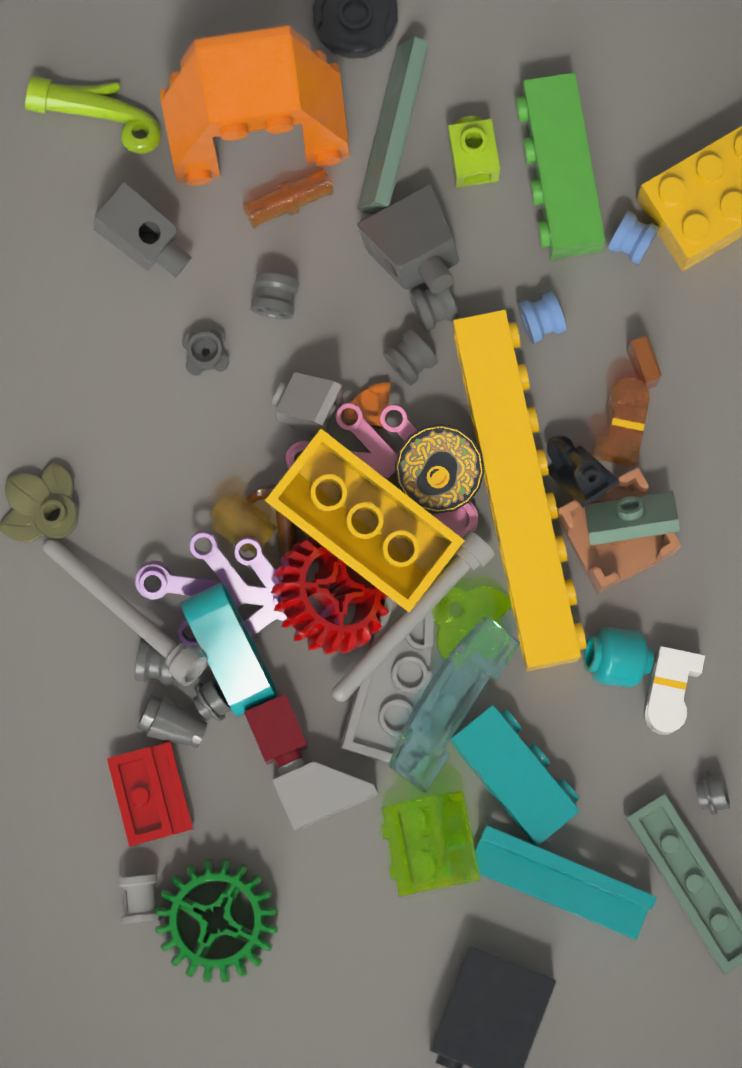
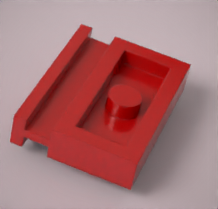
[107,741,194,847]

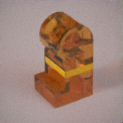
[592,378,650,467]

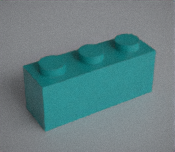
[450,705,580,846]

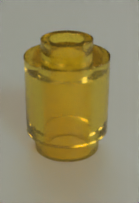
[209,493,278,554]

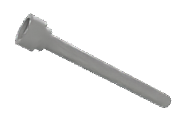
[332,531,495,702]
[43,538,208,686]

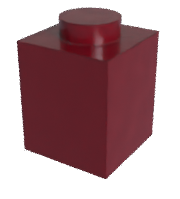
[244,694,308,768]

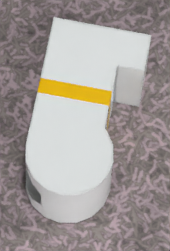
[645,646,705,735]

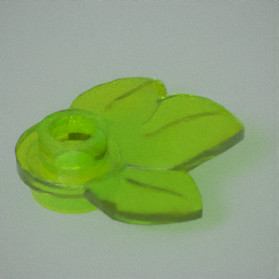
[432,586,512,667]

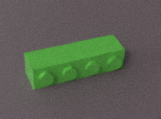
[515,72,606,260]

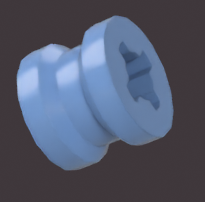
[608,211,660,266]
[518,290,567,344]

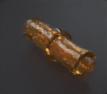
[242,168,334,229]

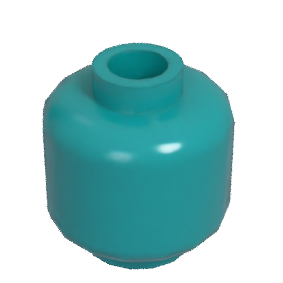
[583,626,654,688]

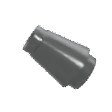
[137,695,208,748]

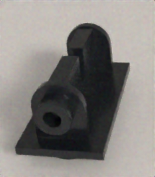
[547,435,620,507]

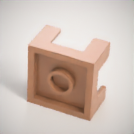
[556,467,681,594]

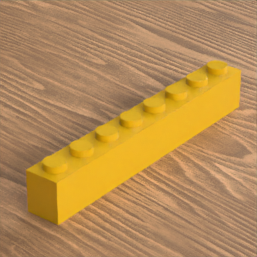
[452,310,586,672]

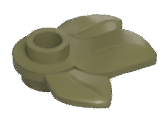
[0,462,79,543]

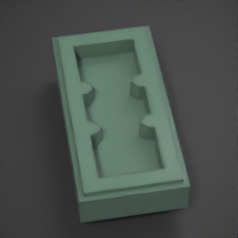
[585,491,680,545]

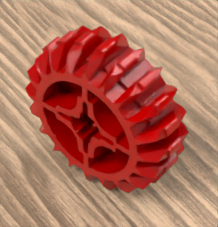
[270,537,389,655]

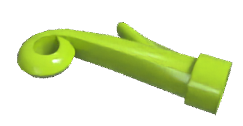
[25,75,161,154]

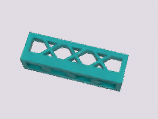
[467,825,657,940]

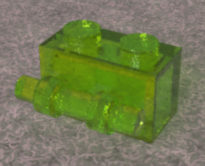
[381,791,481,897]

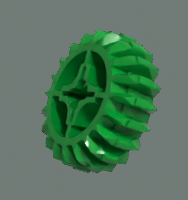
[155,858,278,982]

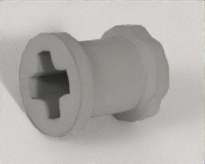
[117,874,161,925]

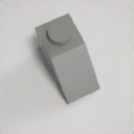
[272,372,343,437]
[272,758,378,832]

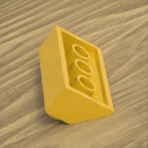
[265,429,465,613]

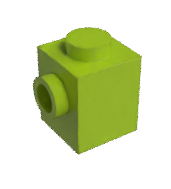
[447,116,500,188]

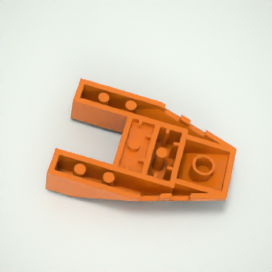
[159,26,349,186]

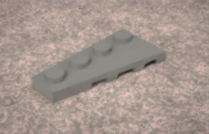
[340,597,434,774]

